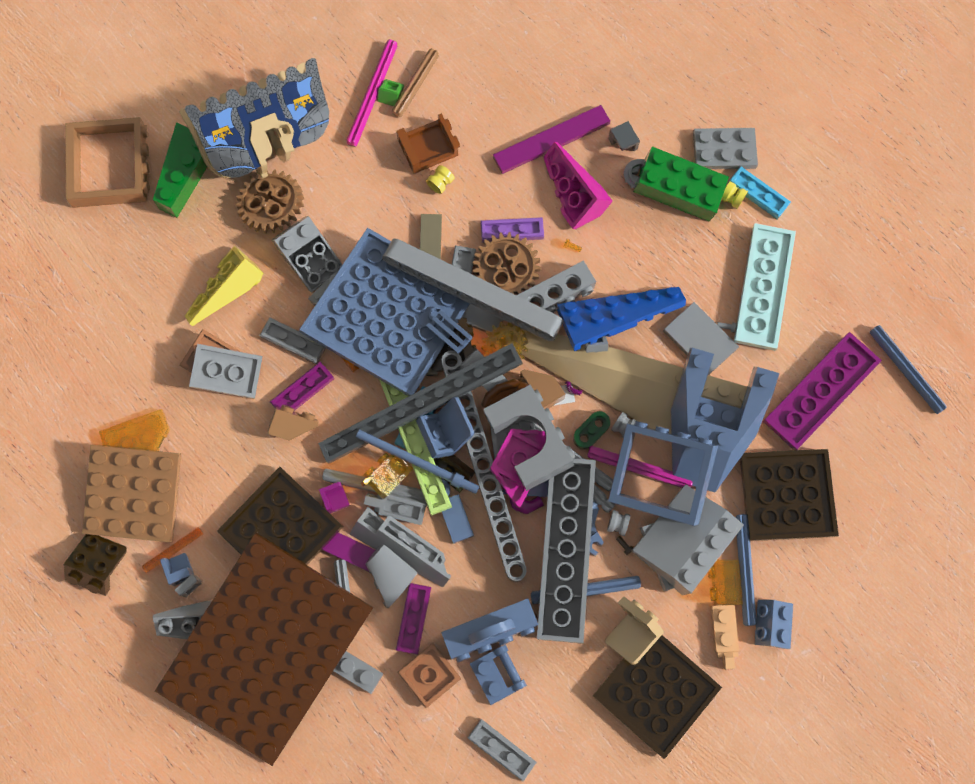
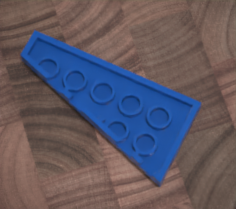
[557,287,686,351]

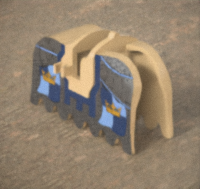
[179,58,329,179]

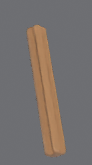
[392,48,439,117]

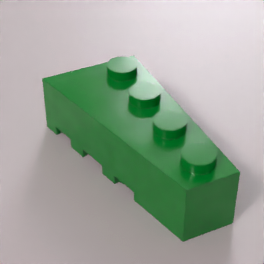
[153,122,207,218]

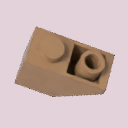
[519,369,565,409]
[268,405,319,441]

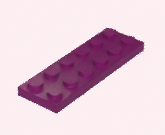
[763,332,882,450]

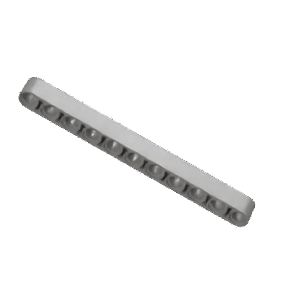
[442,351,527,582]

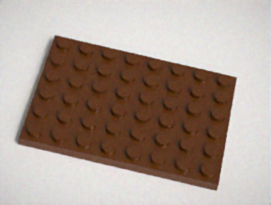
[155,533,373,766]

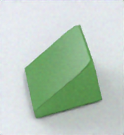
[377,79,404,106]

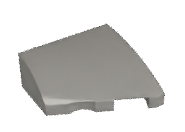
[366,545,418,608]

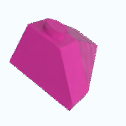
[543,142,613,229]

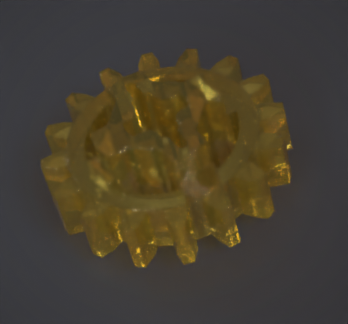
[481,322,529,359]

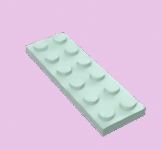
[734,223,796,351]

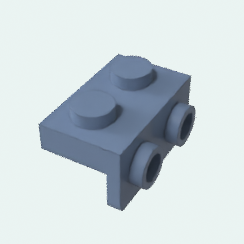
[755,600,793,649]

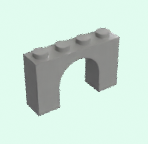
[483,384,575,491]

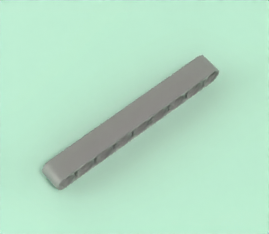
[382,238,563,341]

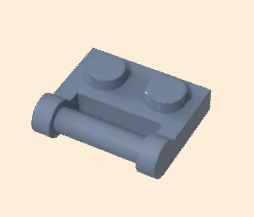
[470,644,527,705]

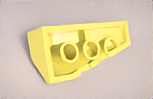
[185,246,264,326]

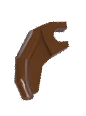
[481,379,534,408]

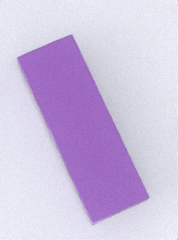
[481,217,544,243]

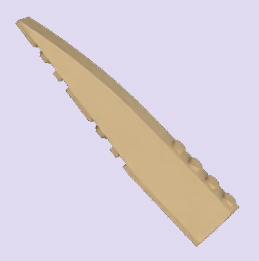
[501,323,747,434]

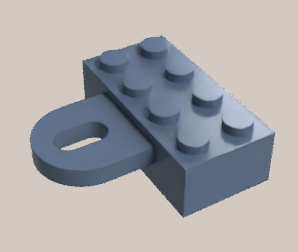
[441,599,538,662]

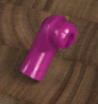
[510,496,544,514]

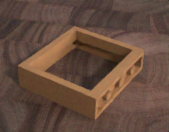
[65,117,150,208]

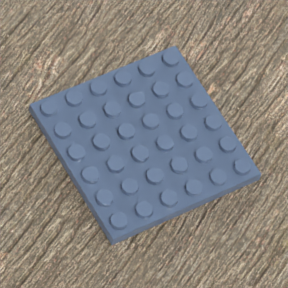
[299,228,470,397]

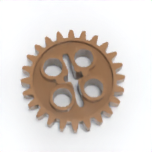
[236,170,304,234]
[473,232,541,295]

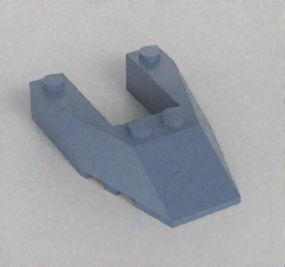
[671,348,779,492]

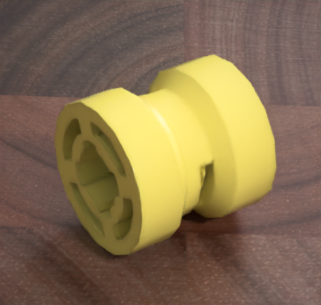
[426,165,455,194]
[722,181,748,209]

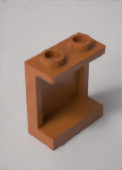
[396,113,460,174]

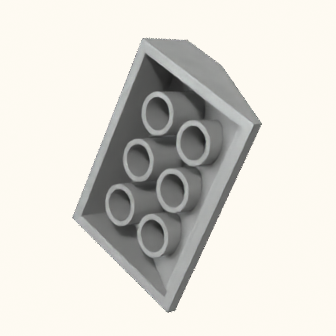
[632,484,744,596]

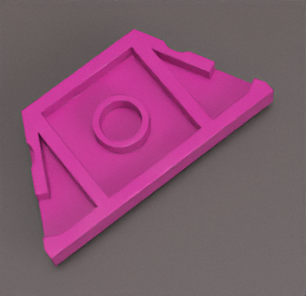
[490,429,546,508]

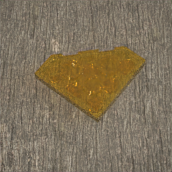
[99,409,170,451]

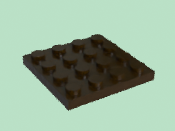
[740,449,839,541]
[217,467,344,565]
[593,635,722,759]

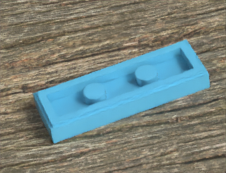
[728,167,791,220]

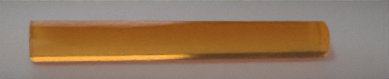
[142,527,204,573]

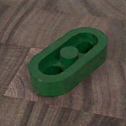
[573,411,610,450]

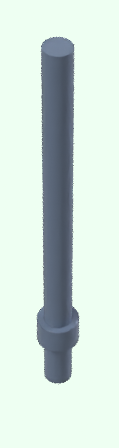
[356,430,480,494]

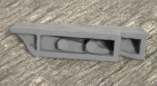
[350,507,451,587]

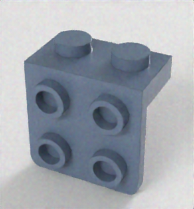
[416,397,474,459]

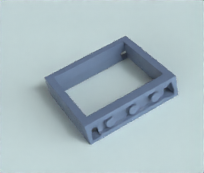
[608,421,718,526]

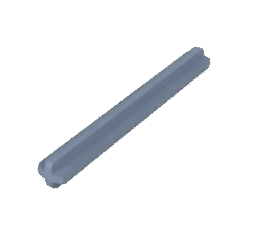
[870,325,947,414]
[735,514,756,626]
[531,576,641,604]

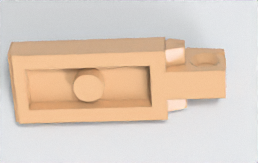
[711,605,739,670]

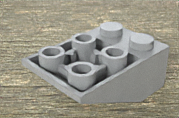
[271,216,342,292]

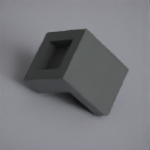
[608,121,640,151]

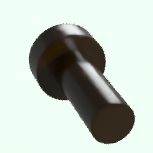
[616,536,633,555]

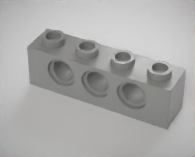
[516,260,596,313]

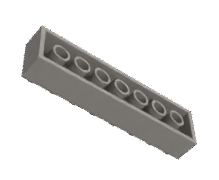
[537,459,596,644]

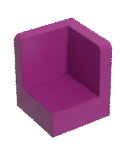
[319,482,350,514]

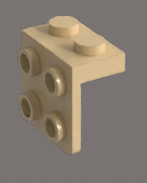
[605,597,664,665]

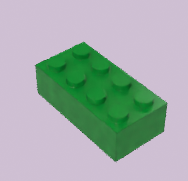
[633,146,729,222]

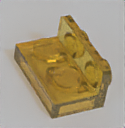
[360,453,413,499]
[708,559,743,606]

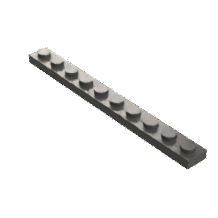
[318,343,523,464]

